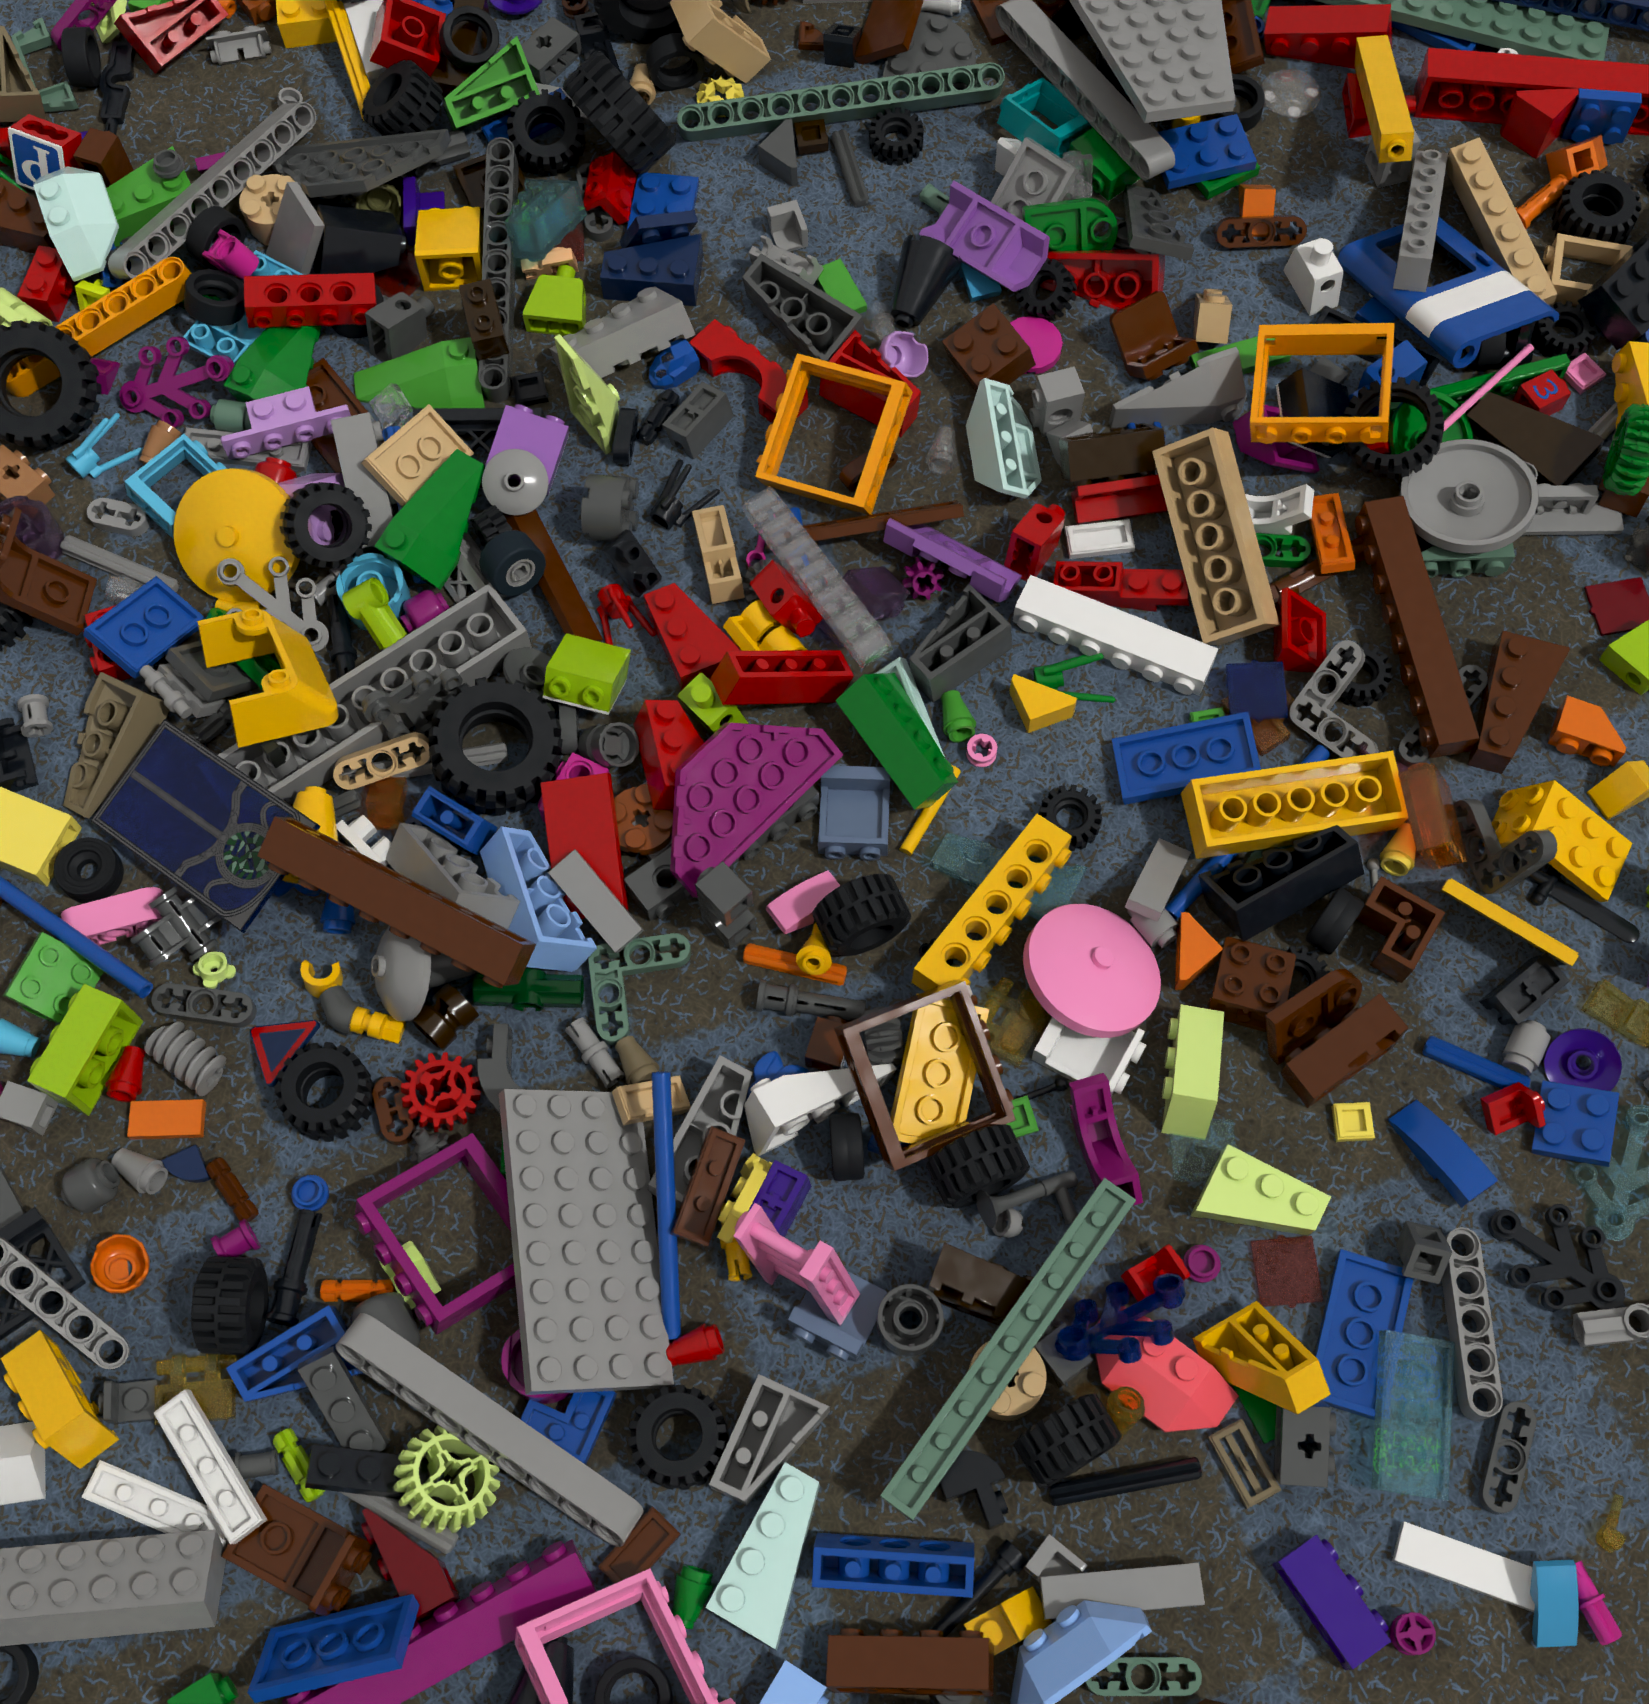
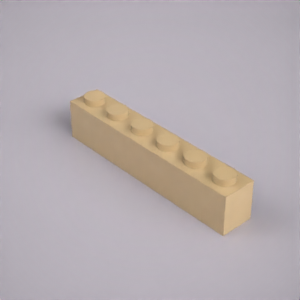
[1446,137,1558,306]

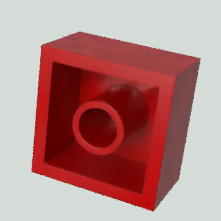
[369,0,446,77]

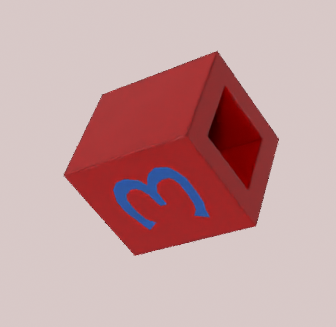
[1513,369,1571,416]

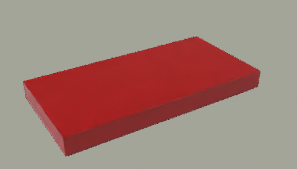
[540,773,628,919]

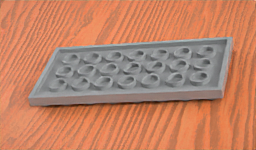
[499,1089,674,1395]

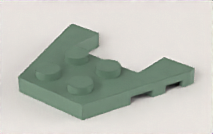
[11,18,79,112]

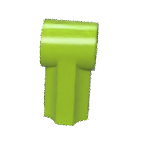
[342,577,407,650]

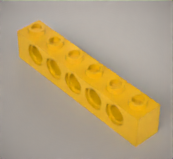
[912,813,1072,1000]

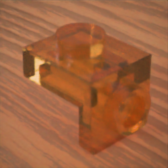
[365,776,408,830]

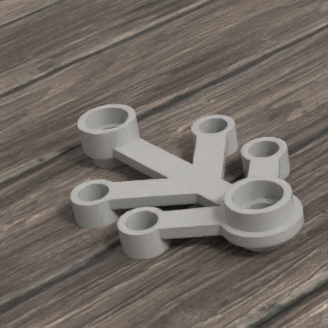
[217,556,329,653]

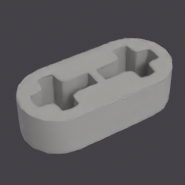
[87,498,150,537]

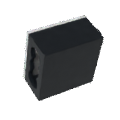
[1276,368,1350,458]

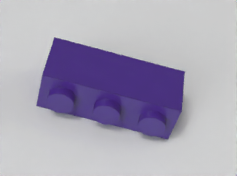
[1272,1534,1391,1670]

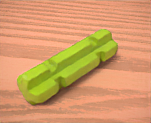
[273,1428,325,1503]

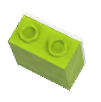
[543,633,631,715]

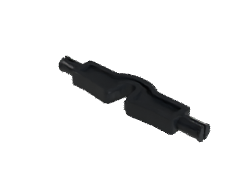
[99,33,136,135]

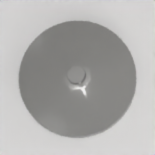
[1399,439,1539,554]

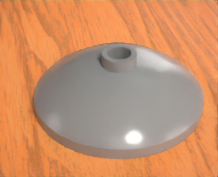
[371,925,431,1021]

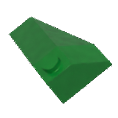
[223,325,322,402]
[374,449,485,590]

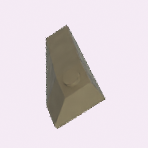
[63,672,170,819]

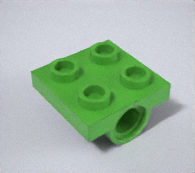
[3,932,104,1024]

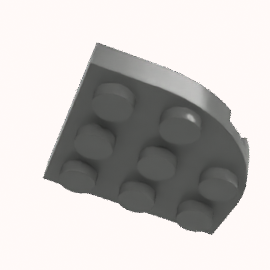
[882,12,976,92]

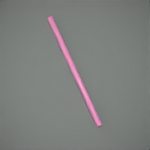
[1444,344,1534,431]

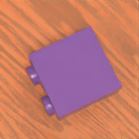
[485,404,569,496]

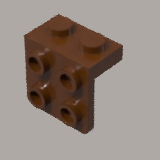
[1109,291,1199,381]

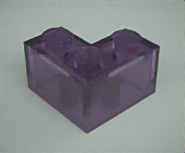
[817,566,910,648]

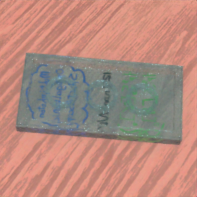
[1371,1330,1455,1501]

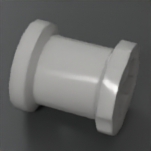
[17,694,53,738]

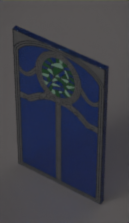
[91,719,321,933]

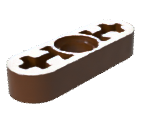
[1214,215,1307,248]

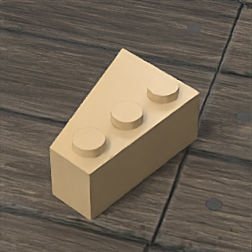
[670,0,771,83]

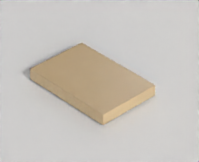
[362,404,474,508]

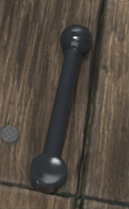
[1014,1077,1069,1100]

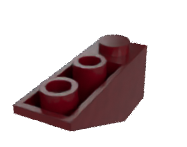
[361,1508,460,1622]

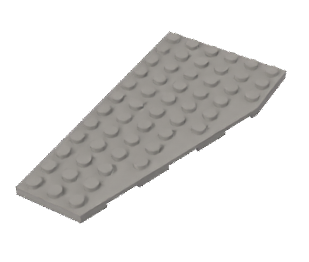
[1069,0,1235,123]

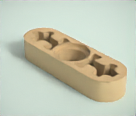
[333,732,430,790]

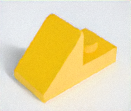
[963,1586,1052,1656]

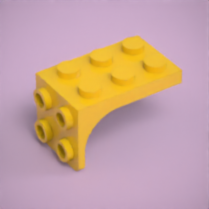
[1482,780,1632,902]

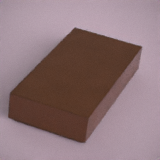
[598,1506,681,1584]

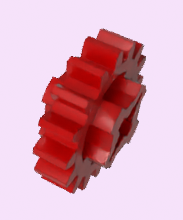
[401,1052,481,1132]

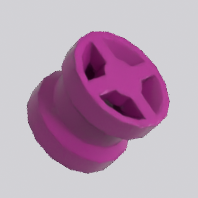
[1389,1612,1436,1656]

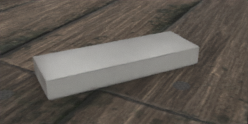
[1125,838,1191,922]
[548,849,644,954]

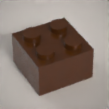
[942,303,1036,392]

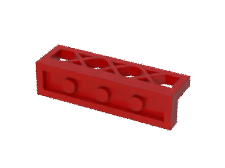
[1071,474,1168,525]

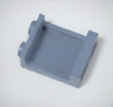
[818,765,890,861]

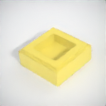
[1331,1102,1375,1142]

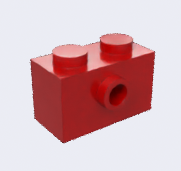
[17,245,75,322]

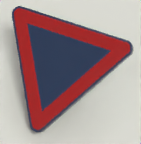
[250,1020,320,1087]

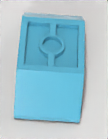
[183,250,304,365]

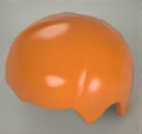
[90,1234,150,1294]

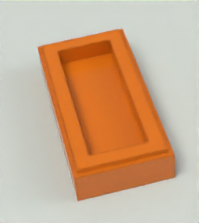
[127,1099,206,1140]

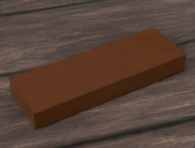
[671,1126,745,1248]

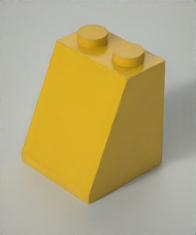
[415,206,484,292]

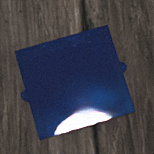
[1226,660,1288,722]

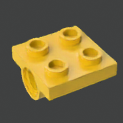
[723,599,807,651]

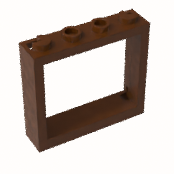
[834,980,1016,1171]

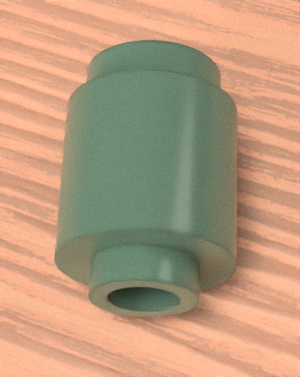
[210,399,252,433]

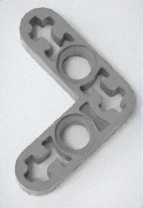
[1290,640,1379,758]

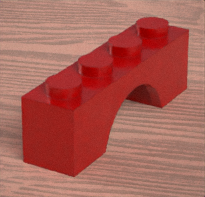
[689,319,808,424]

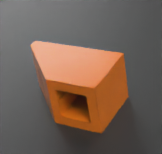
[1545,135,1608,180]
[1547,695,1626,766]

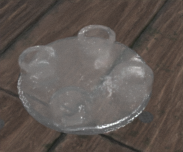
[1261,69,1321,121]

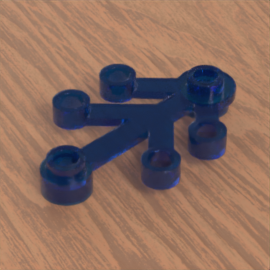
[1055,1273,1186,1364]

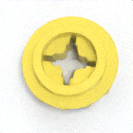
[696,75,744,117]

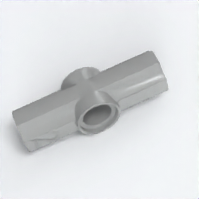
[1572,1303,1649,1347]

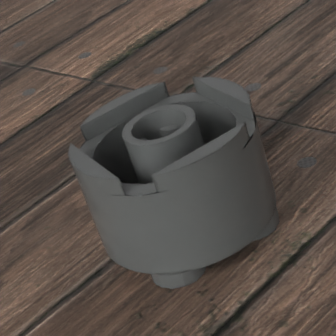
[581,474,639,542]

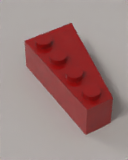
[1264,4,1392,69]

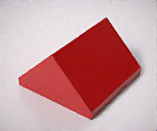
[1500,88,1579,159]
[1274,587,1326,673]

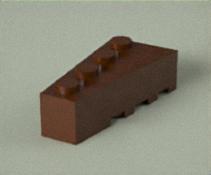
[1468,631,1570,774]

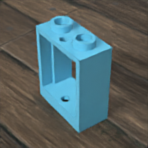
[124,434,227,539]

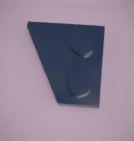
[620,210,698,248]

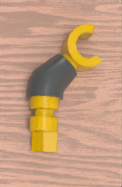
[300,960,406,1044]

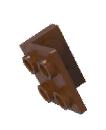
[1206,936,1296,1032]

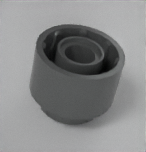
[877,1284,944,1356]

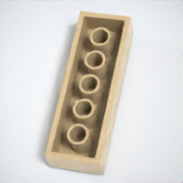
[1152,427,1280,645]

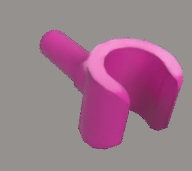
[746,530,766,568]

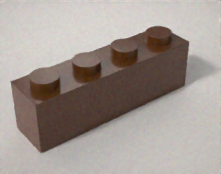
[826,1628,994,1696]

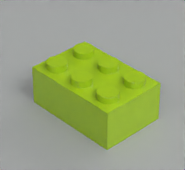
[27,984,143,1116]

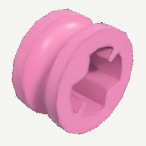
[966,734,998,767]

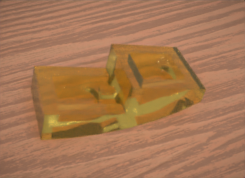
[1581,979,1649,1049]

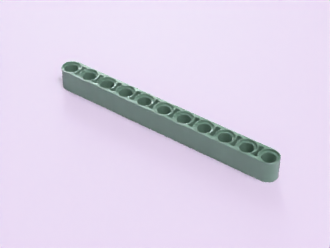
[677,62,1005,142]

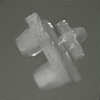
[1062,150,1093,201]

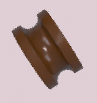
[562,0,589,19]

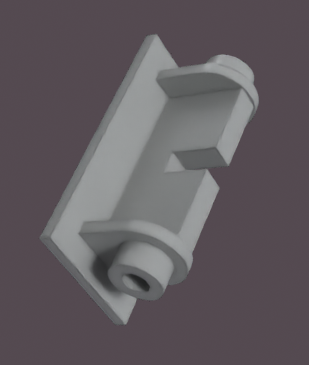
[206,26,272,65]

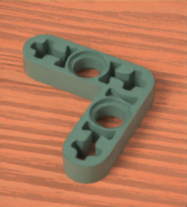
[588,933,691,1046]
[1084,1657,1202,1696]

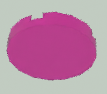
[1010,316,1063,374]

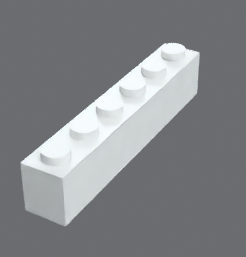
[1013,575,1218,696]

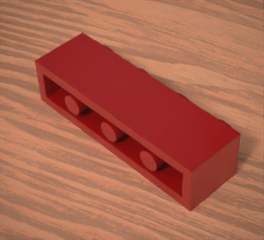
[710,650,854,705]

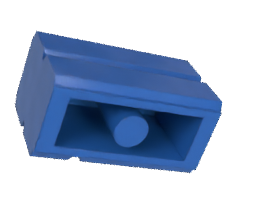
[411,786,497,856]

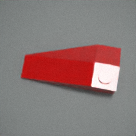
[1039,249,1165,312]

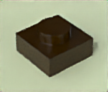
[794,119,829,155]

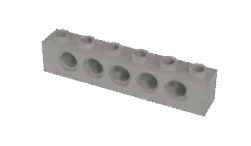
[1393,149,1448,292]

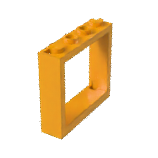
[1250,323,1395,444]
[755,353,913,515]

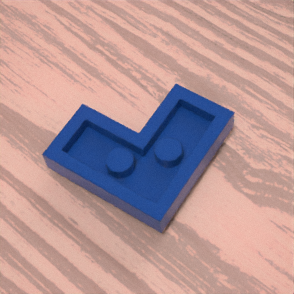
[520,1391,617,1465]

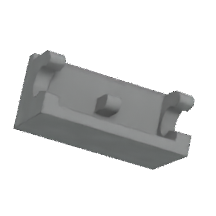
[748,235,823,285]

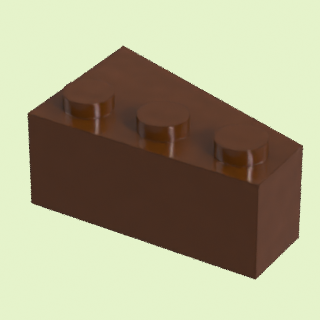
[1280,993,1408,1108]

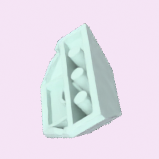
[33,166,119,282]
[966,378,1042,499]

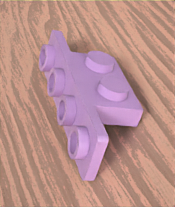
[220,386,351,460]

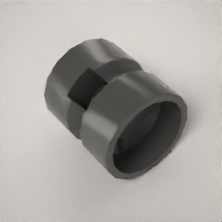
[578,722,639,768]

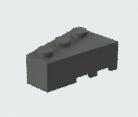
[909,583,1012,703]

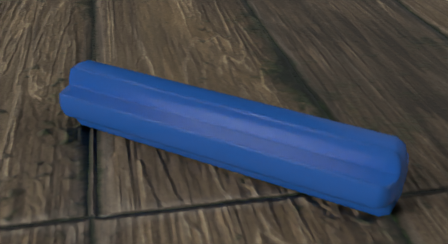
[1422,1036,1530,1089]

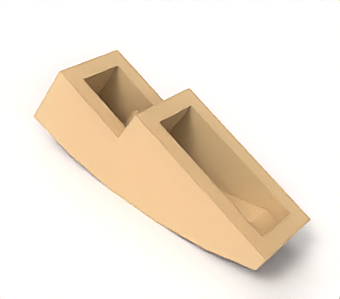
[692,505,745,604]

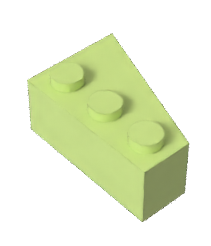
[1161,1004,1224,1140]

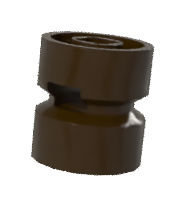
[411,983,479,1051]

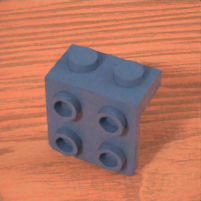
[788,1271,887,1362]

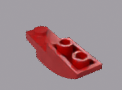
[1053,561,1190,612]

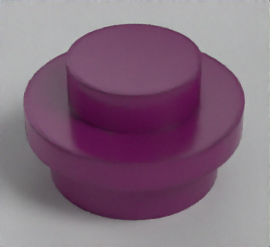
[1183,1245,1221,1283]

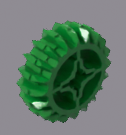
[1603,404,1649,496]

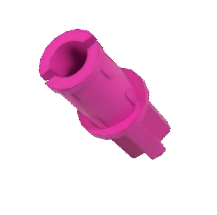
[1575,1560,1622,1645]

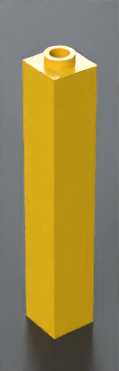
[1354,35,1414,163]

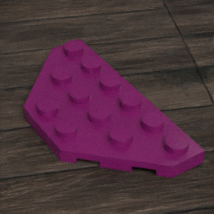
[670,723,843,898]

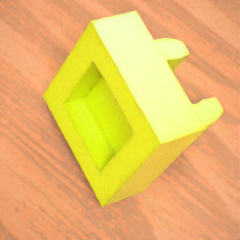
[75,279,110,311]

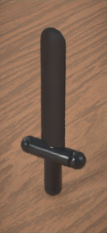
[1513,859,1640,943]

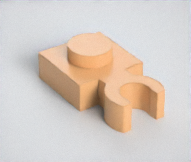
[520,247,579,280]

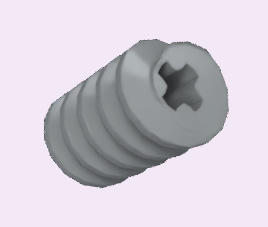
[144,1021,227,1096]

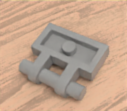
[139,663,226,719]

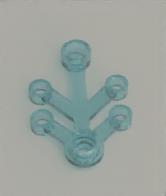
[1574,1105,1649,1241]

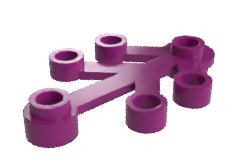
[119,336,235,428]

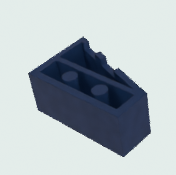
[600,234,704,306]

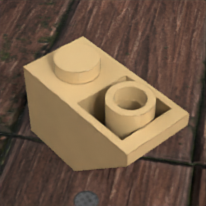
[1193,289,1232,344]

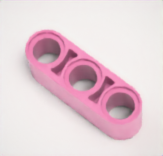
[61,887,163,945]

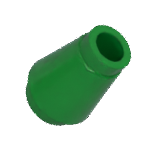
[672,1564,714,1629]

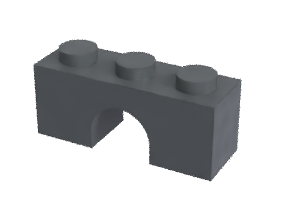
[695,861,756,950]

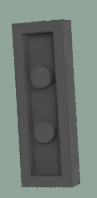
[298,1346,389,1452]

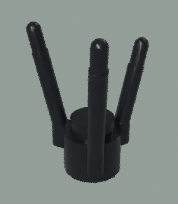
[650,459,720,530]

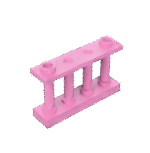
[733,1203,860,1326]

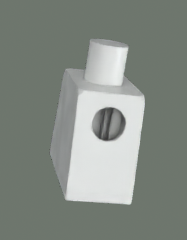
[1283,238,1343,316]

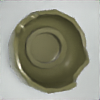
[356,183,403,224]

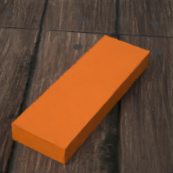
[1309,493,1355,574]

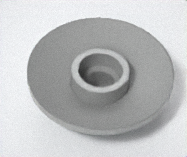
[482,449,549,516]

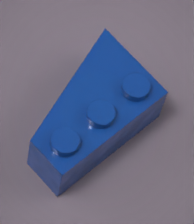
[226,1305,365,1402]

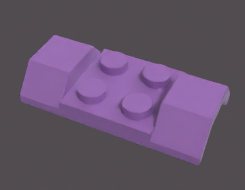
[919,181,1050,292]
[883,518,1022,602]

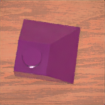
[1232,405,1320,474]

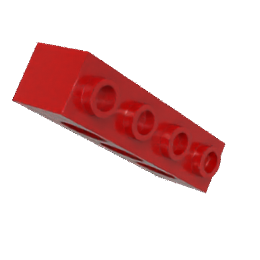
[244,273,377,328]

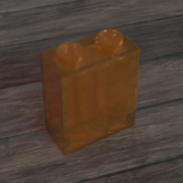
[1398,763,1468,870]

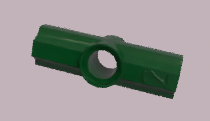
[473,968,584,1011]

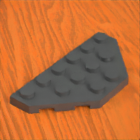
[271,129,451,199]

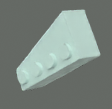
[705,1462,820,1650]

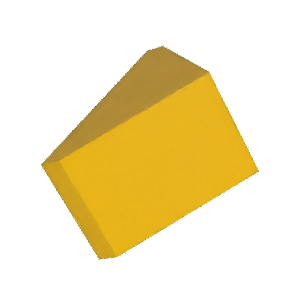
[1009,674,1077,733]
[1587,760,1649,820]

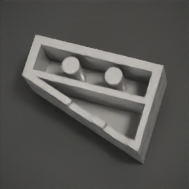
[709,1374,830,1506]

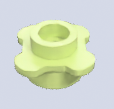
[193,952,236,989]

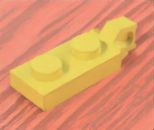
[717,1153,772,1243]

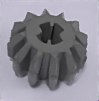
[862,1006,904,1066]

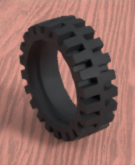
[1344,377,1444,479]

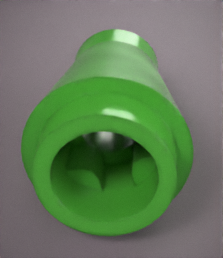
[941,690,976,742]

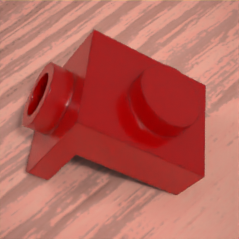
[1480,1082,1546,1135]
[1121,1244,1190,1308]

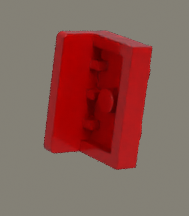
[582,152,637,225]

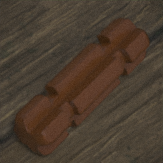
[206,1157,259,1222]

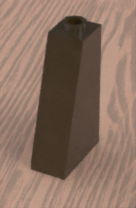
[1465,392,1604,486]

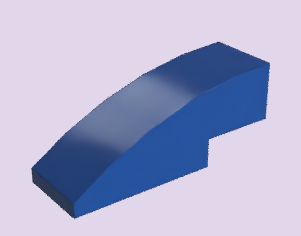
[1387,1100,1498,1208]

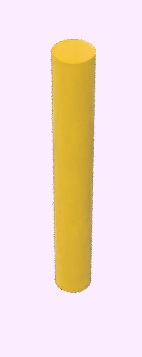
[899,765,961,856]

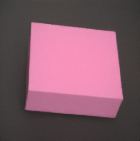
[1563,352,1606,395]

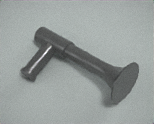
[976,1170,1078,1228]

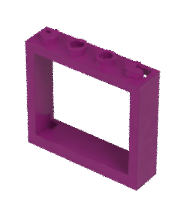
[353,1133,516,1335]

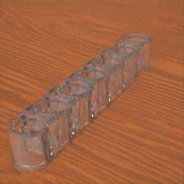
[741,486,893,668]

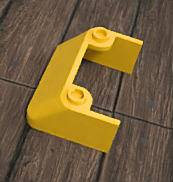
[197,608,339,748]

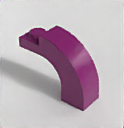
[1069,1073,1143,1206]

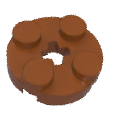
[614,784,673,855]

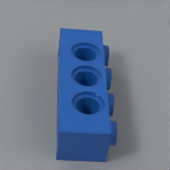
[812,1533,974,1598]

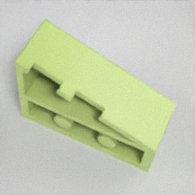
[1191,1144,1331,1236]

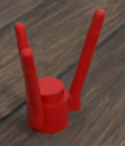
[596,583,656,645]

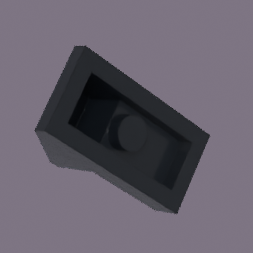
[823,23,863,68]

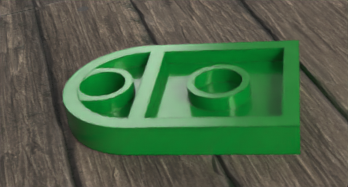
[1022,198,1118,252]

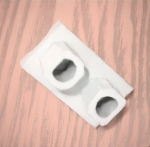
[336,815,392,867]

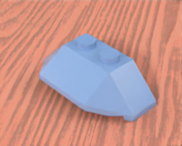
[1010,1600,1152,1704]

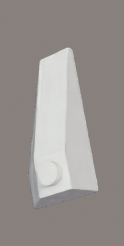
[744,1063,897,1157]

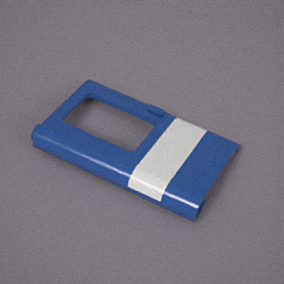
[1338,217,1559,369]

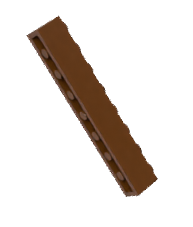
[1355,496,1479,758]
[257,816,536,988]

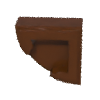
[798,21,824,51]

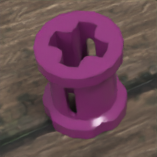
[211,1219,261,1257]

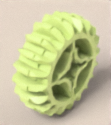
[394,1425,500,1533]

